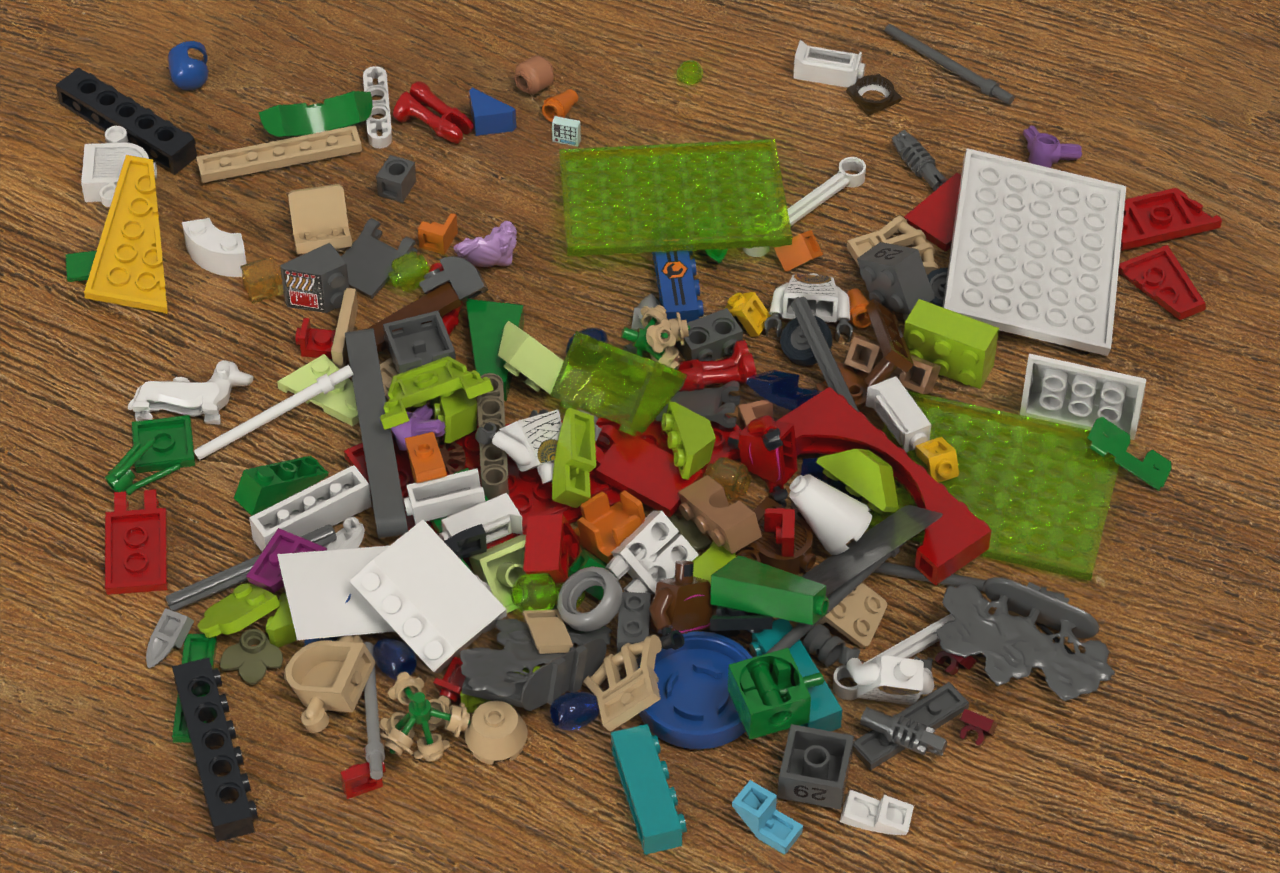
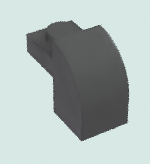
[419,256,489,303]

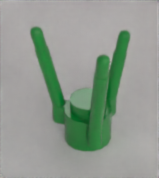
[104,438,181,496]

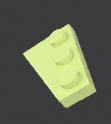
[277,354,359,426]

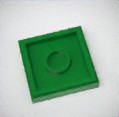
[132,415,195,473]

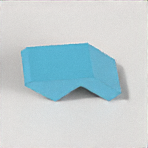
[732,780,803,855]

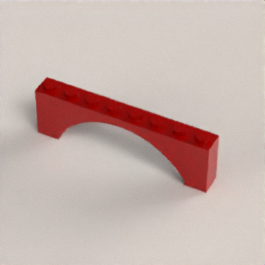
[776,387,992,586]

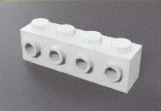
[249,465,372,552]

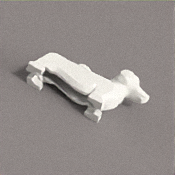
[128,360,253,425]

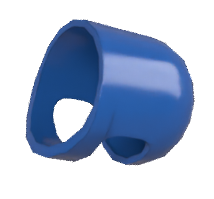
[168,41,209,91]

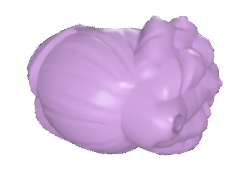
[453,220,517,267]

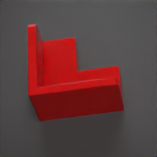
[523,514,580,583]

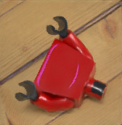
[728,415,798,507]

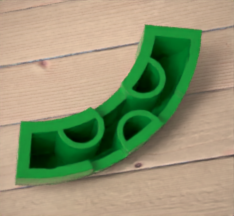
[259,91,373,137]

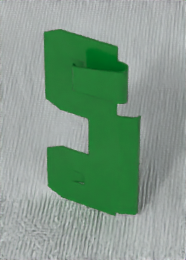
[1087,416,1172,491]

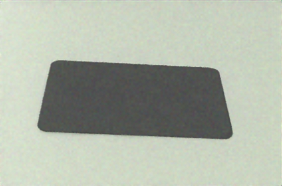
[801,505,943,596]

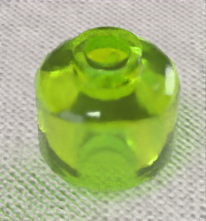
[388,251,430,293]
[511,574,559,612]

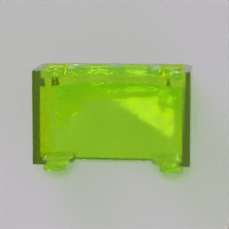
[550,331,687,436]

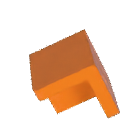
[418,213,458,255]
[773,230,823,272]

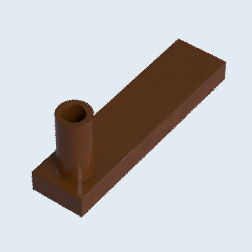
[864,299,914,386]

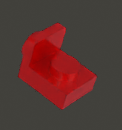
[295,318,336,359]
[764,508,795,557]
[340,747,386,799]

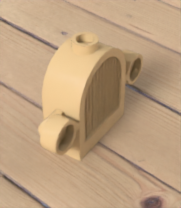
[284,635,376,733]

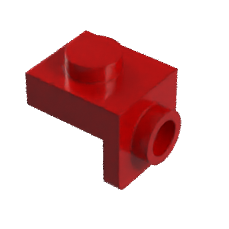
[433,657,466,703]

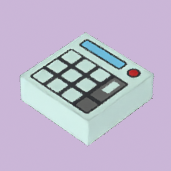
[552,116,581,147]

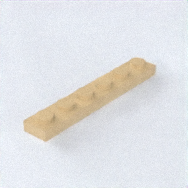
[196,125,362,183]

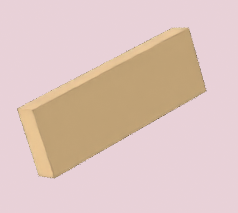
[331,288,358,369]

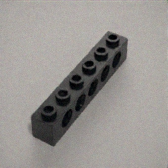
[56,68,197,175]
[172,657,258,842]

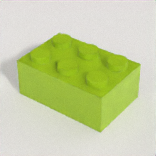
[904,299,999,389]

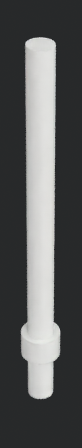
[194,365,354,460]

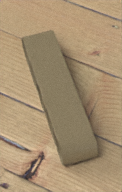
[477,373,509,500]

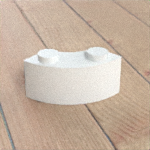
[182,218,248,277]

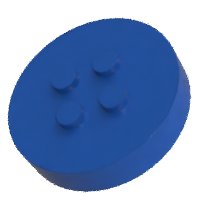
[638,631,753,749]

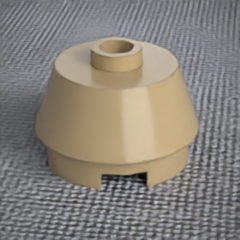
[464,700,528,765]

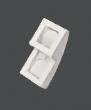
[840,790,914,835]

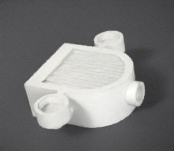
[81,126,157,207]

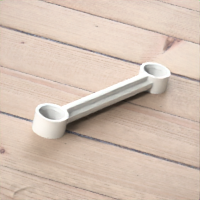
[742,157,866,257]
[833,598,985,700]

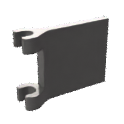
[341,218,418,299]
[656,381,740,428]

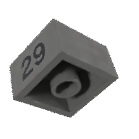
[857,242,935,315]
[778,724,854,810]

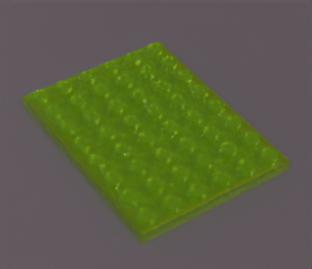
[559,139,792,257]
[861,391,1119,581]

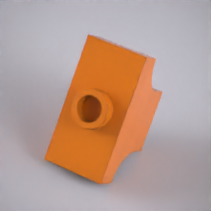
[404,432,447,483]

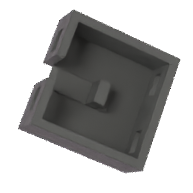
[383,311,456,374]

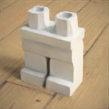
[605,511,699,594]

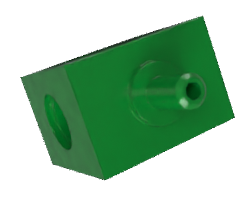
[728,648,824,740]

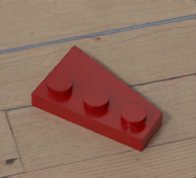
[1118,245,1206,320]

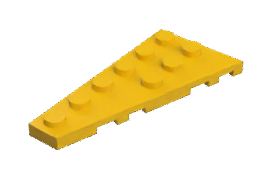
[84,155,168,314]

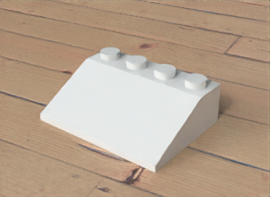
[1020,354,1147,440]
[350,520,507,674]

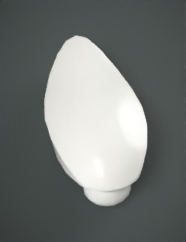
[323,517,365,550]

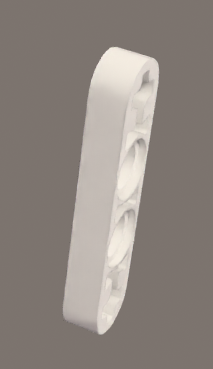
[363,66,392,148]

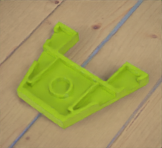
[380,356,494,430]

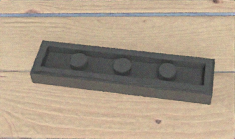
[853,682,969,771]

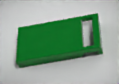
[65,251,96,282]

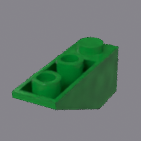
[234,456,329,516]

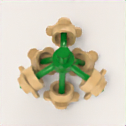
[621,305,690,384]
[379,672,470,761]

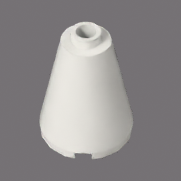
[789,474,872,555]

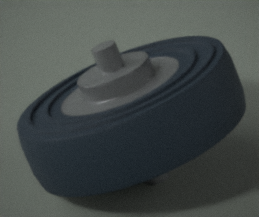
[780,315,833,366]

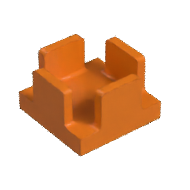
[574,490,646,564]

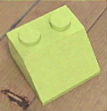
[498,321,571,394]
[468,534,555,613]

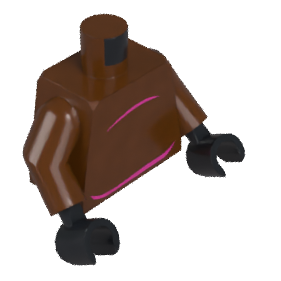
[649,561,741,650]

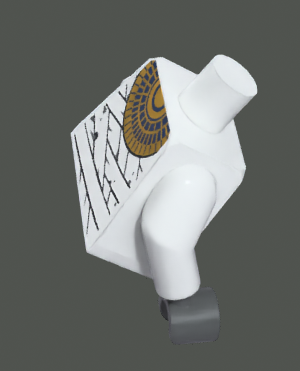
[764,273,853,342]
[475,409,562,484]
[838,645,934,705]

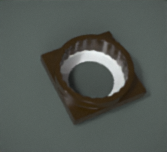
[846,74,902,116]

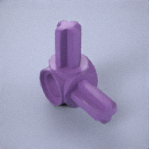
[1023,125,1082,168]
[391,405,446,451]

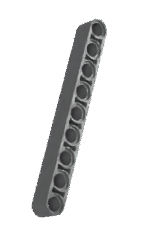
[345,328,408,539]

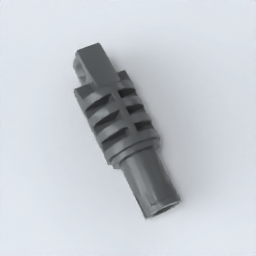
[891,130,947,191]
[860,707,947,756]

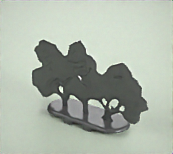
[936,577,1115,701]
[460,604,612,711]

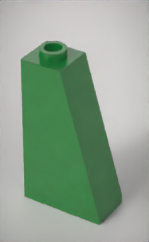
[466,299,524,401]
[711,555,829,625]

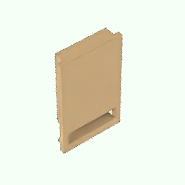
[522,609,573,654]

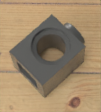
[376,155,416,203]

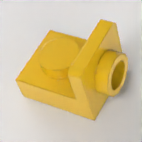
[724,292,771,337]
[915,437,959,483]

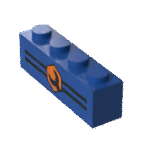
[652,228,704,323]

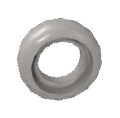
[557,566,622,632]

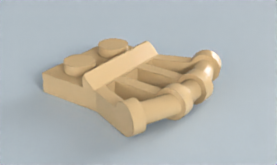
[847,215,938,275]
[583,635,662,732]

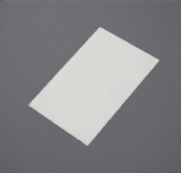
[277,546,395,640]

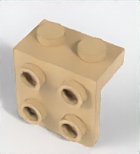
[288,184,352,255]
[809,582,887,648]

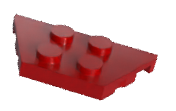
[1121,188,1222,251]

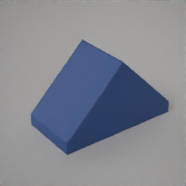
[469,88,516,136]

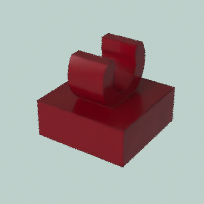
[935,641,977,675]
[960,709,998,747]

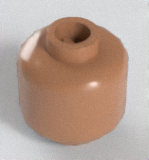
[514,55,554,94]

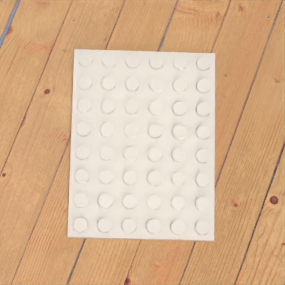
[943,148,1126,356]

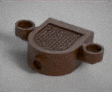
[736,496,817,575]

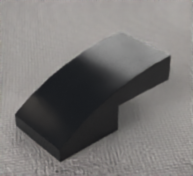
[444,524,487,559]

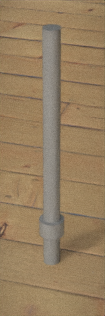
[364,642,385,780]

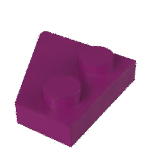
[246,528,327,593]

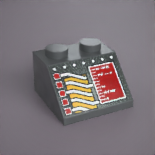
[280,243,349,313]

